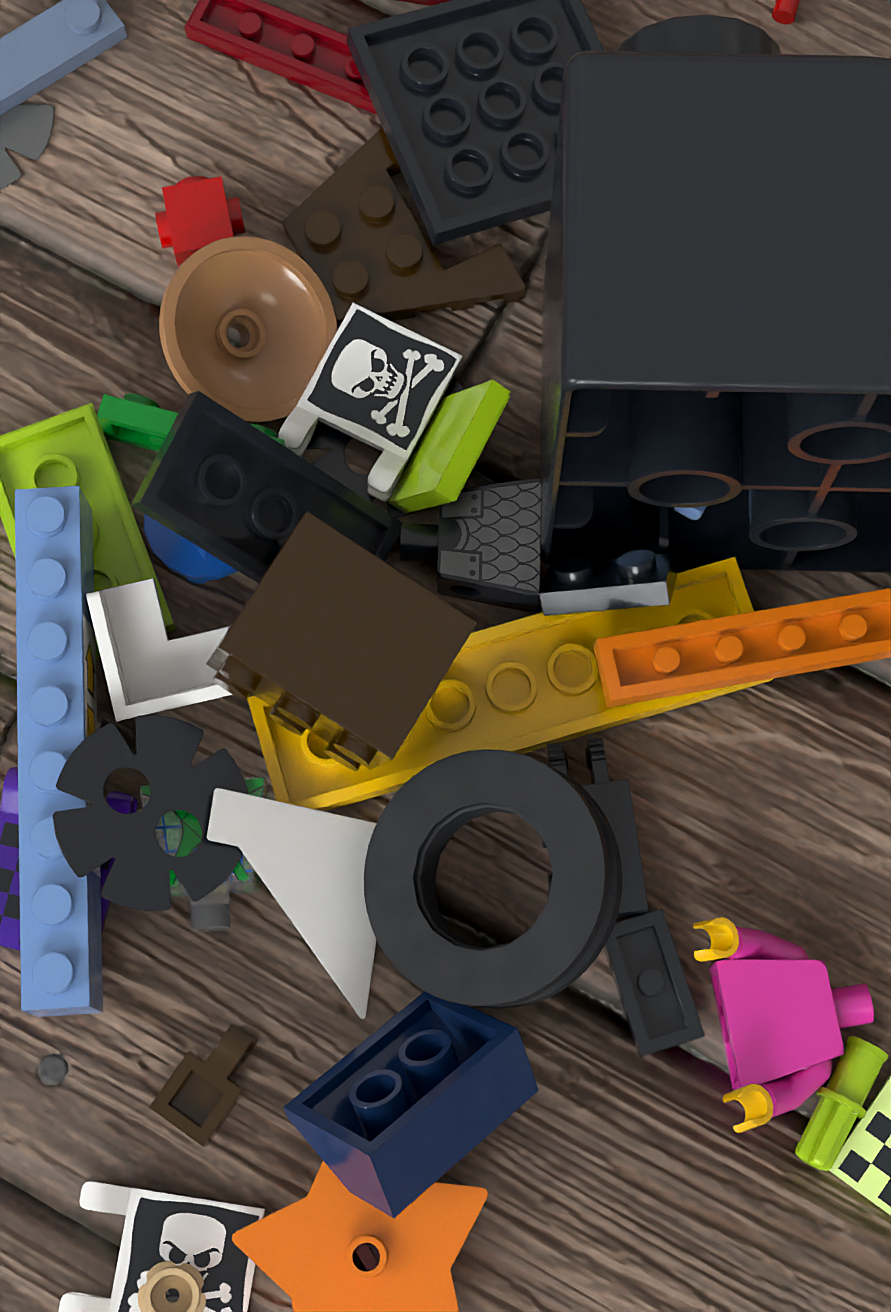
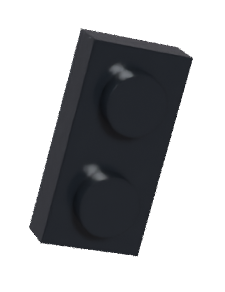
[539,550,678,616]
[604,909,705,1058]

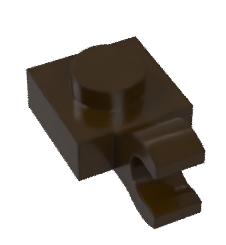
[149,1024,259,1147]

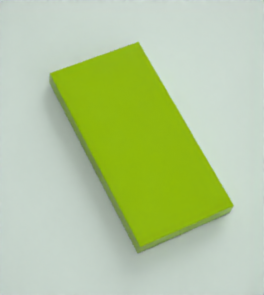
[0,403,176,659]

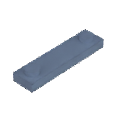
[0,0,127,116]

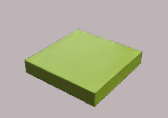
[388,380,511,514]

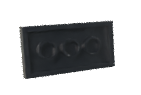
[131,391,403,583]

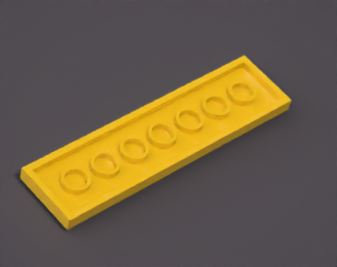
[247,557,773,812]

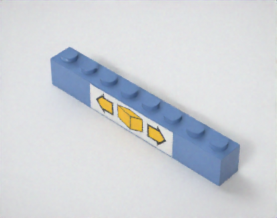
[15,486,103,1017]

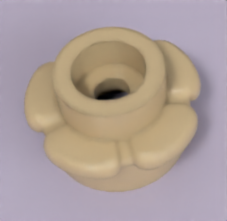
[138,1261,206,1312]

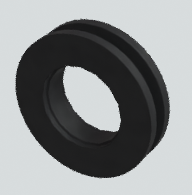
[364,749,622,1008]

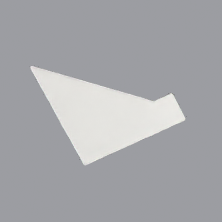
[207,788,377,1019]

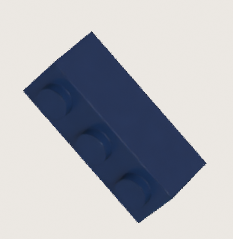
[283,991,539,1218]

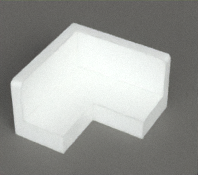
[86,578,233,722]

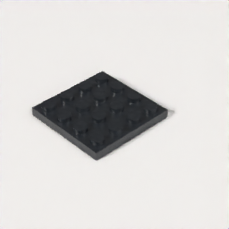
[346,0,604,246]

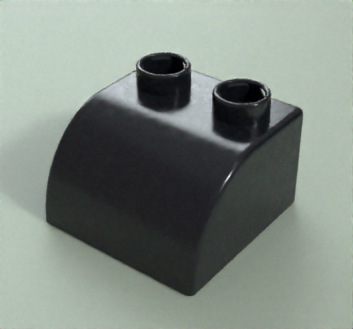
[540,14,891,573]

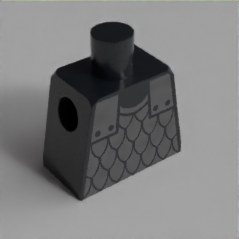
[400,479,542,612]

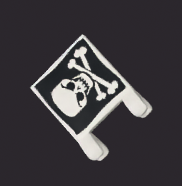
[278,303,462,501]
[58,1181,265,1312]

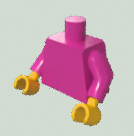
[693,917,874,1133]

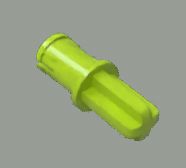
[795,1036,888,1171]

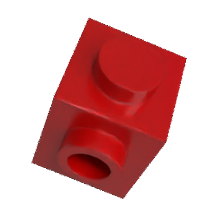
[155,176,246,267]

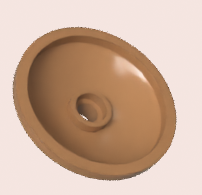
[159,236,337,423]

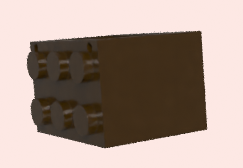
[206,511,477,771]

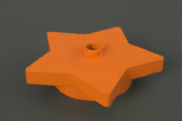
[232,1161,488,1312]

